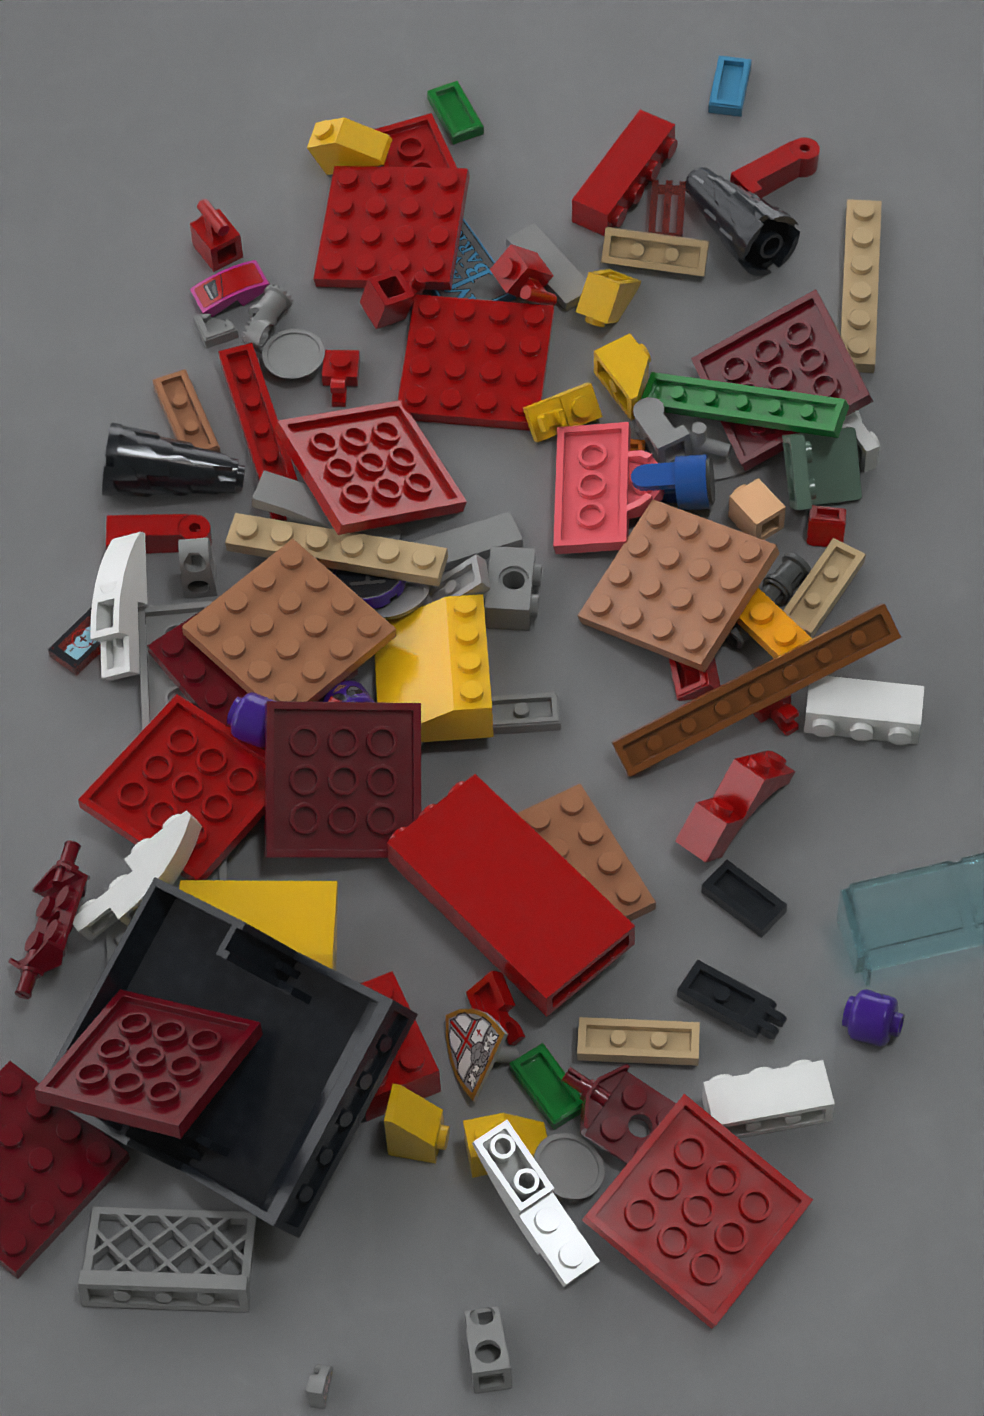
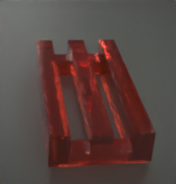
[648,180,686,237]

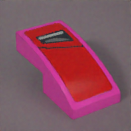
[190,260,270,317]

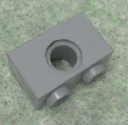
[484,546,542,631]

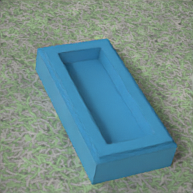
[708,55,752,117]

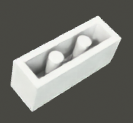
[804,676,924,745]
[702,1060,835,1138]

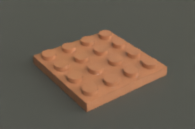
[577,499,780,672]
[182,539,396,702]
[517,783,656,921]

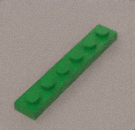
[641,372,849,438]

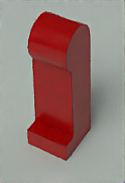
[730,137,820,199]
[106,514,212,554]

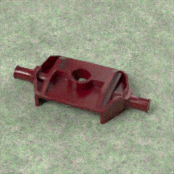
[8,840,90,999]
[561,1064,676,1164]

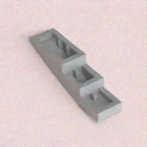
[252,471,402,540]

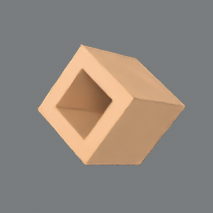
[728,478,786,540]

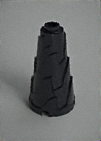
[685,167,800,276]
[102,423,245,497]

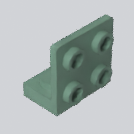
[782,427,862,510]

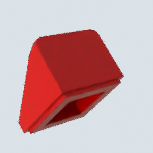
[806,505,846,547]

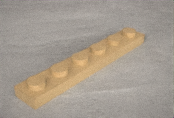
[840,199,882,373]
[225,513,448,587]

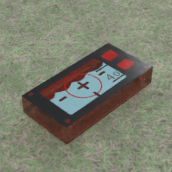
[48,607,101,676]

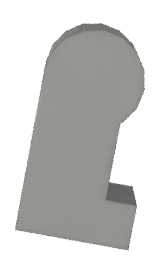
[633,397,692,463]
[178,538,218,598]
[464,1306,512,1393]

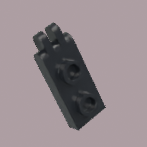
[677,959,787,1039]

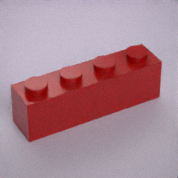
[572,109,678,236]

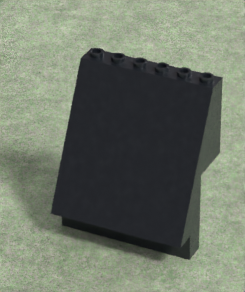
[48,877,418,1238]

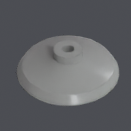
[262,328,325,379]
[374,581,429,620]
[534,1133,605,1199]

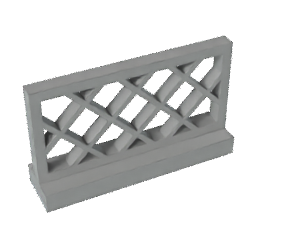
[78,1206,258,1312]

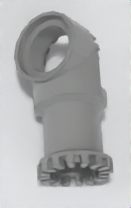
[242,283,293,352]

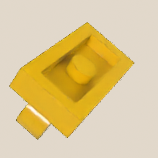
[523,383,603,442]

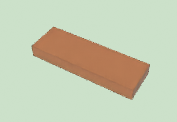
[152,369,221,453]

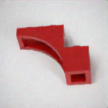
[675,750,796,863]

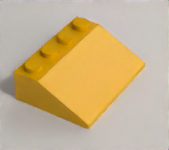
[375,594,494,742]
[179,880,338,971]

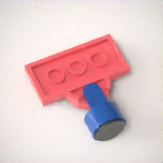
[553,422,715,554]

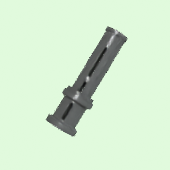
[725,552,811,649]

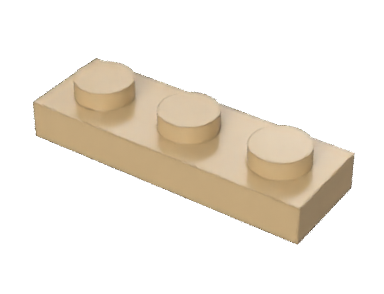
[601,227,710,277]
[783,538,866,638]
[577,1017,700,1066]

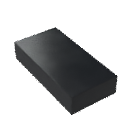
[701,859,787,938]

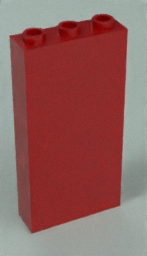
[387,774,635,1017]

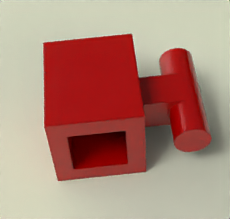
[190,199,243,272]
[489,244,557,306]
[360,268,428,329]

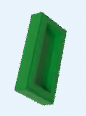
[427,80,484,145]
[509,1043,583,1130]

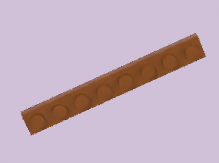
[611,603,901,777]

